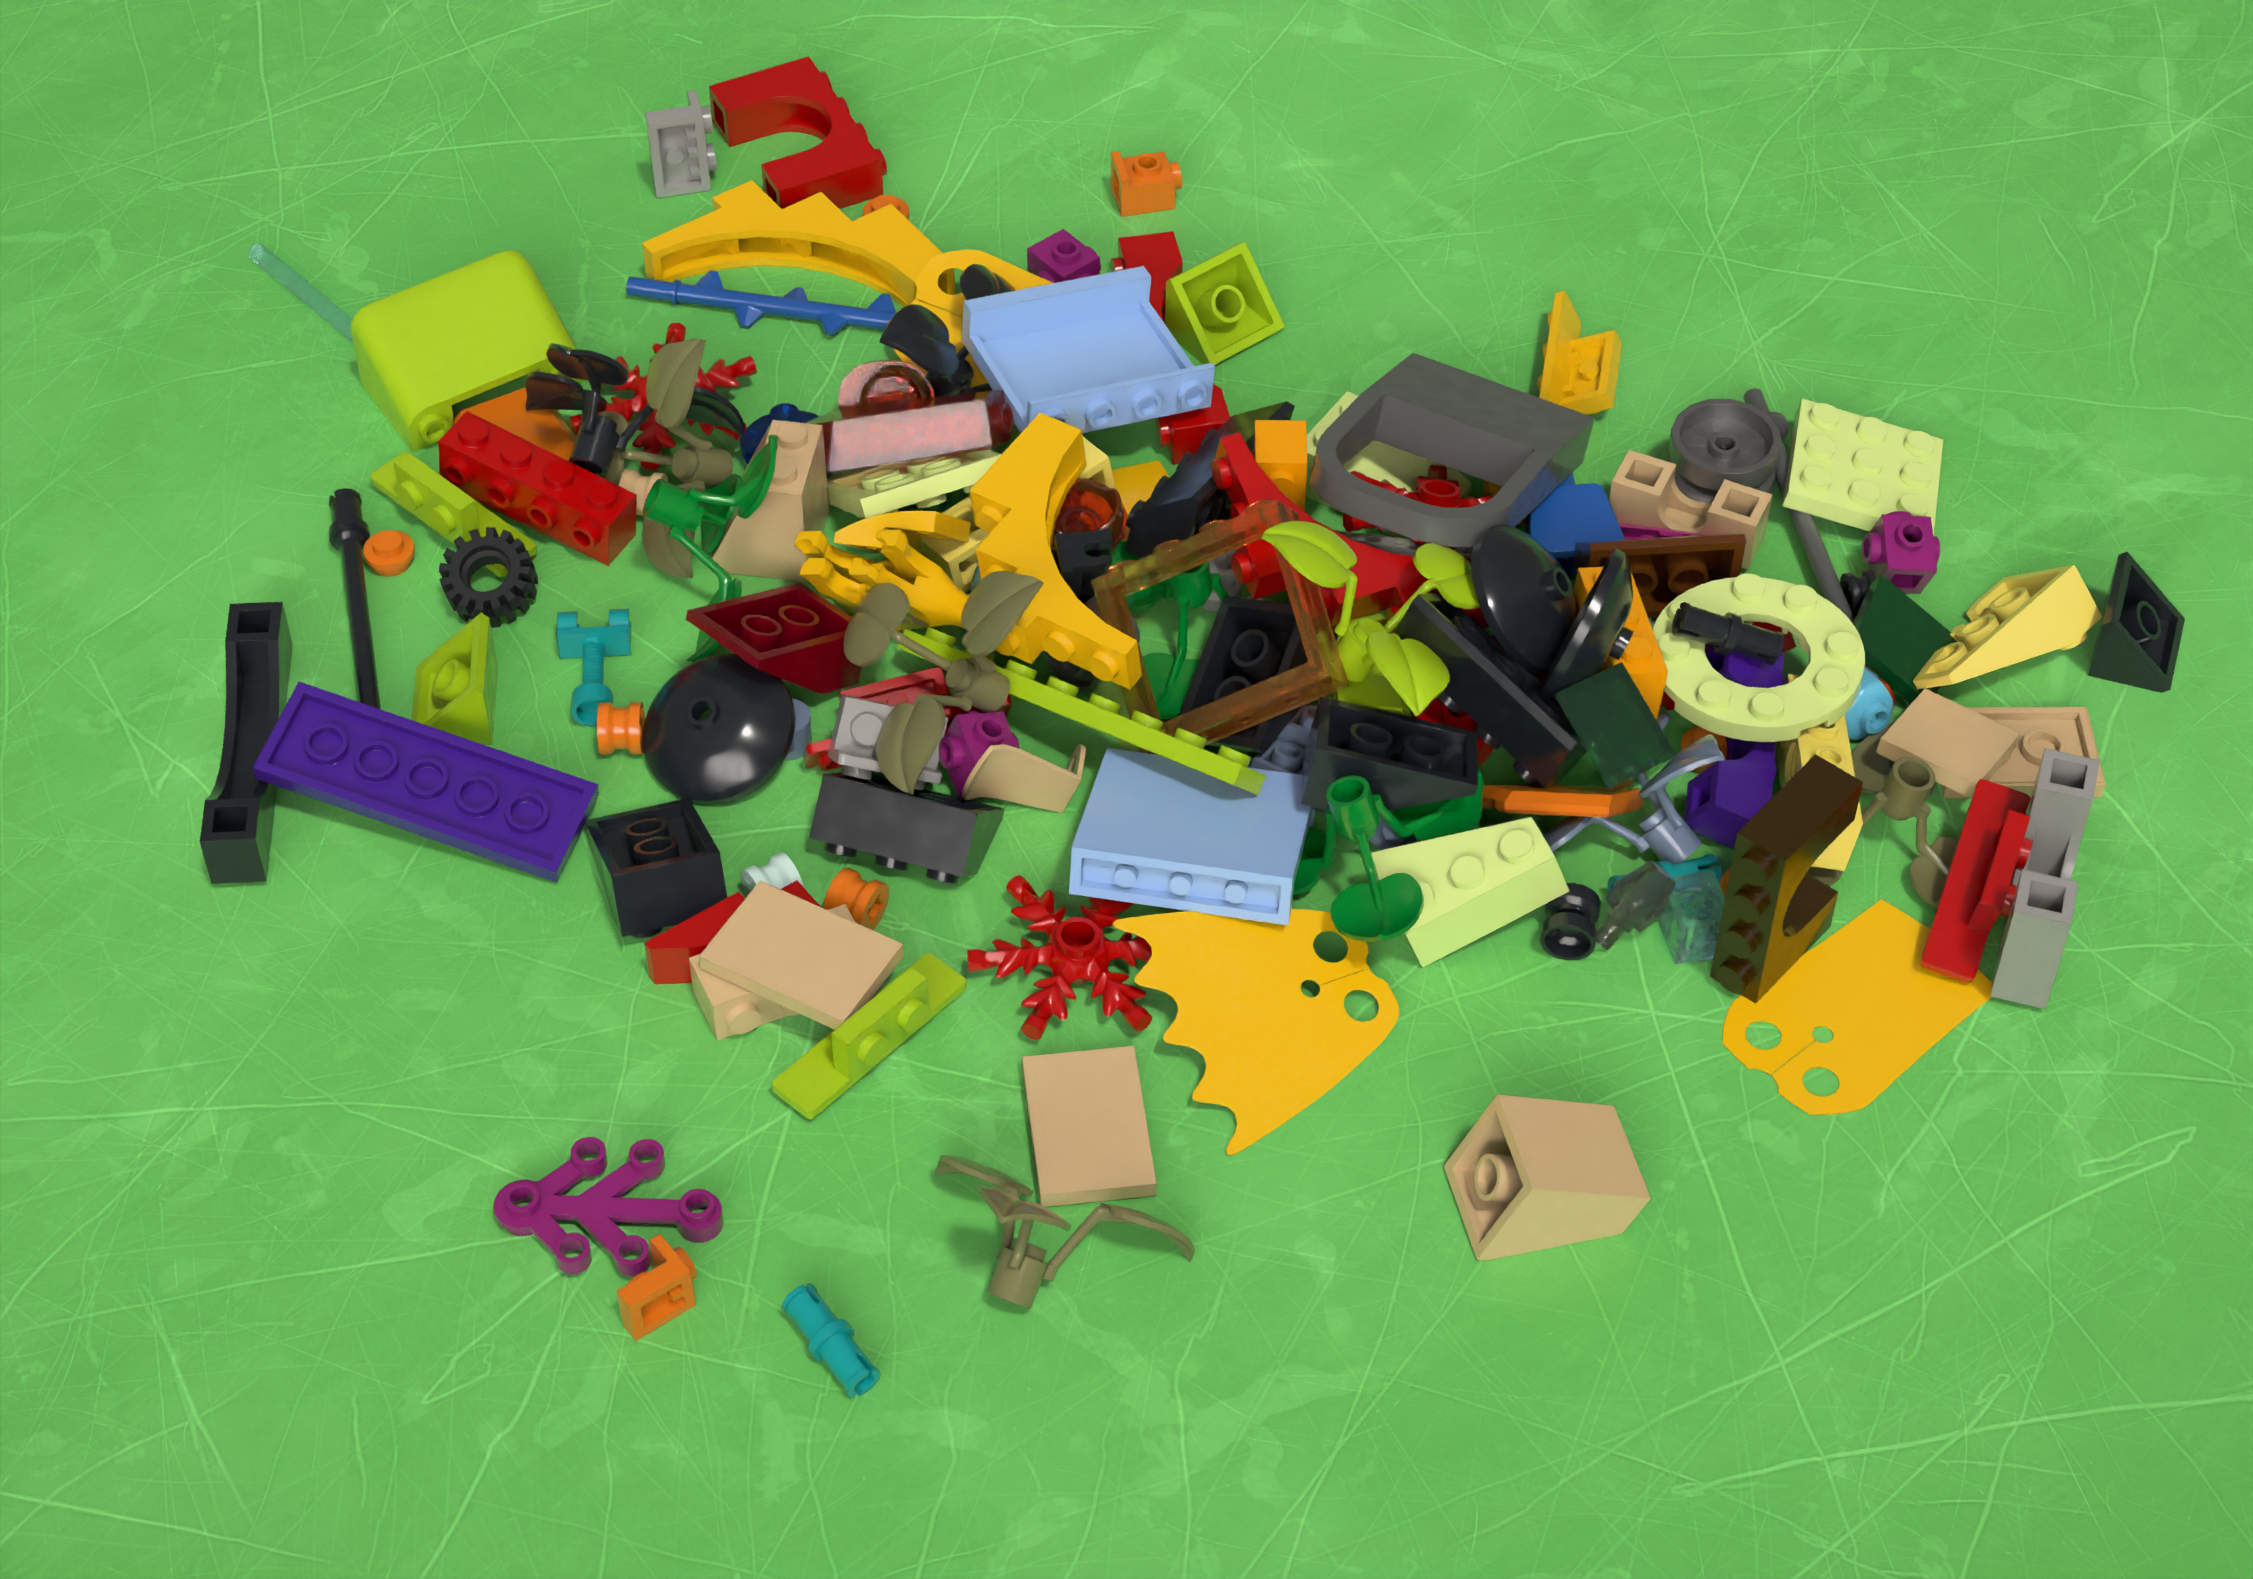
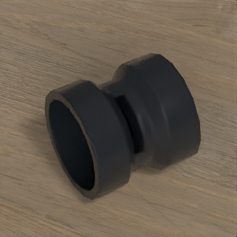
[1540,883,1601,960]

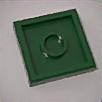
[1853,575,1957,705]

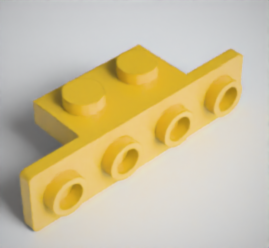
[1538,290,1622,414]

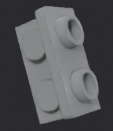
[645,90,717,198]
[828,694,948,790]

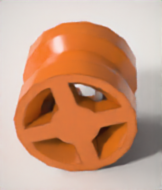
[597,702,645,755]
[823,868,889,930]

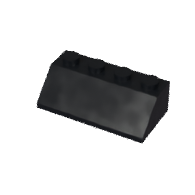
[1125,401,1295,573]
[1395,593,1600,788]

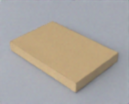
[1940,707,2106,798]
[699,881,904,1030]
[1022,1046,1157,1207]

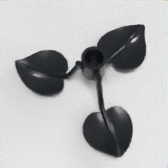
[880,264,1016,411]
[525,343,745,475]

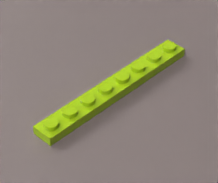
[897,627,1266,795]

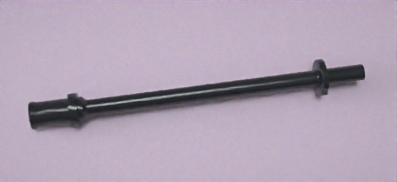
[328,488,381,709]

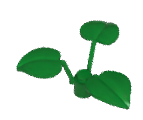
[642,434,779,663]
[1108,539,1323,719]
[1293,770,1483,942]

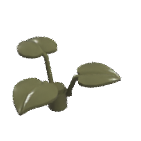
[597,339,733,578]
[843,571,1044,795]
[1807,722,1958,908]
[935,1155,1195,1309]

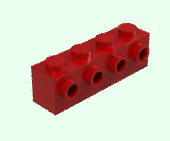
[438,411,637,566]

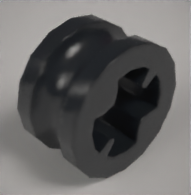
[1840,570,1876,618]

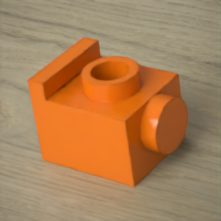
[1111,151,1182,217]

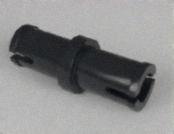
[1672,602,1784,666]

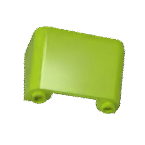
[351,250,587,452]

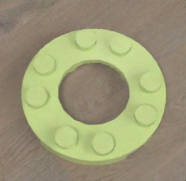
[1653,573,1865,742]

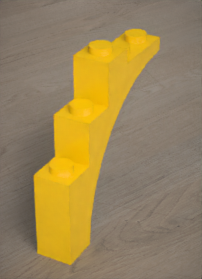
[642,180,955,308]
[969,413,1142,690]

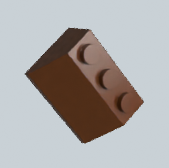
[1571,533,1746,618]

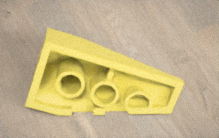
[1913,565,2102,690]

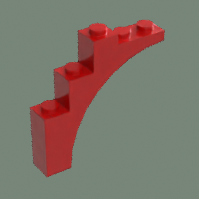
[1211,432,1489,633]

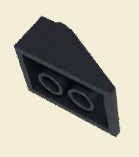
[1172,596,1339,753]
[1301,696,1478,814]
[585,798,728,938]

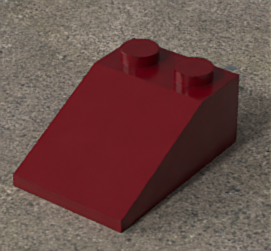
[685,582,862,694]

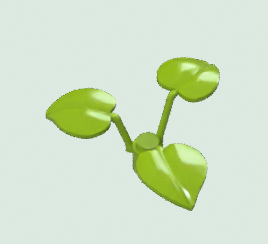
[1260,521,1480,716]

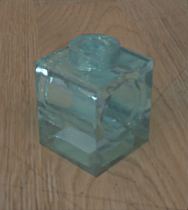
[1655,870,1725,964]

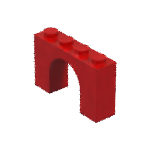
[709,56,887,209]

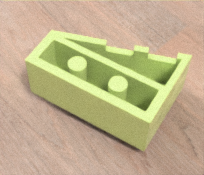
[1371,817,1569,968]

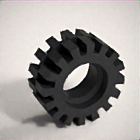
[439,527,538,628]

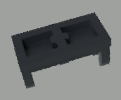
[1053,529,1113,604]

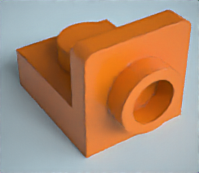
[616,1234,697,1341]

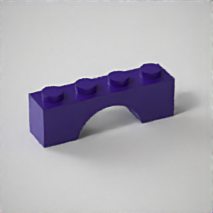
[1684,645,1784,850]

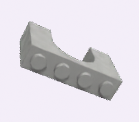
[1990,748,2100,1009]

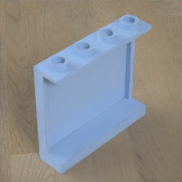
[961,266,1215,433]
[1069,748,1315,925]

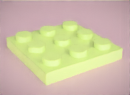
[1782,398,1943,535]
[827,440,1002,519]

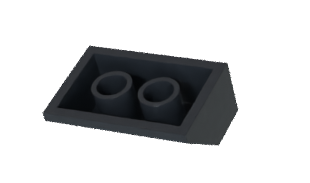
[809,772,1005,884]

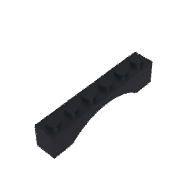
[200,602,293,884]

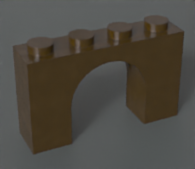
[1710,754,1863,1004]

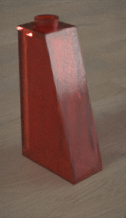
[807,390,1013,473]

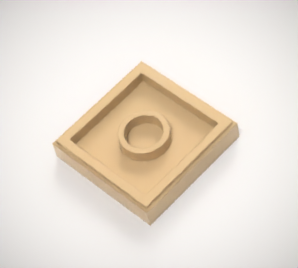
[1876,688,2021,799]

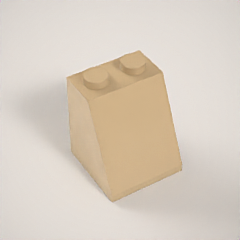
[710,420,829,583]
[1443,1094,1651,1261]

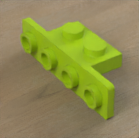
[370,452,537,577]
[772,953,966,1119]

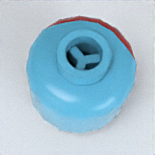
[1845,666,1895,741]

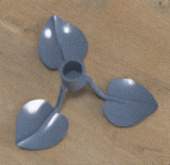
[1543,711,1725,864]

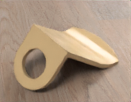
[962,744,1086,813]

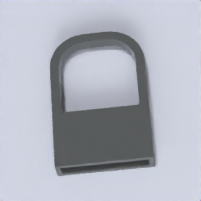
[1310,353,1595,547]

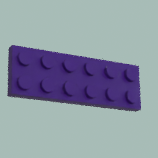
[253,682,599,883]

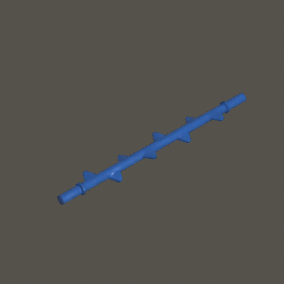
[626,270,962,335]

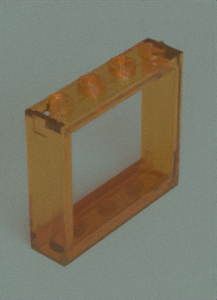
[1091,500,1349,755]

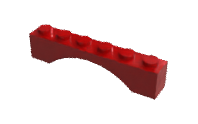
[1111,231,1230,465]

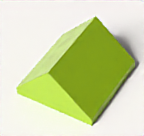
[1165,241,1285,365]
[411,613,498,745]

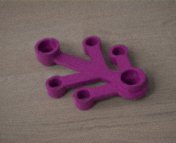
[493,1137,724,1276]

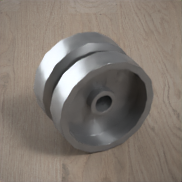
[1667,399,1782,502]

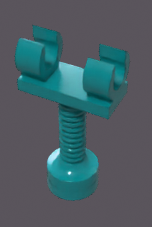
[556,609,631,727]

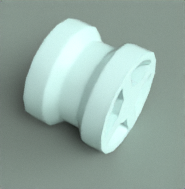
[740,852,804,896]

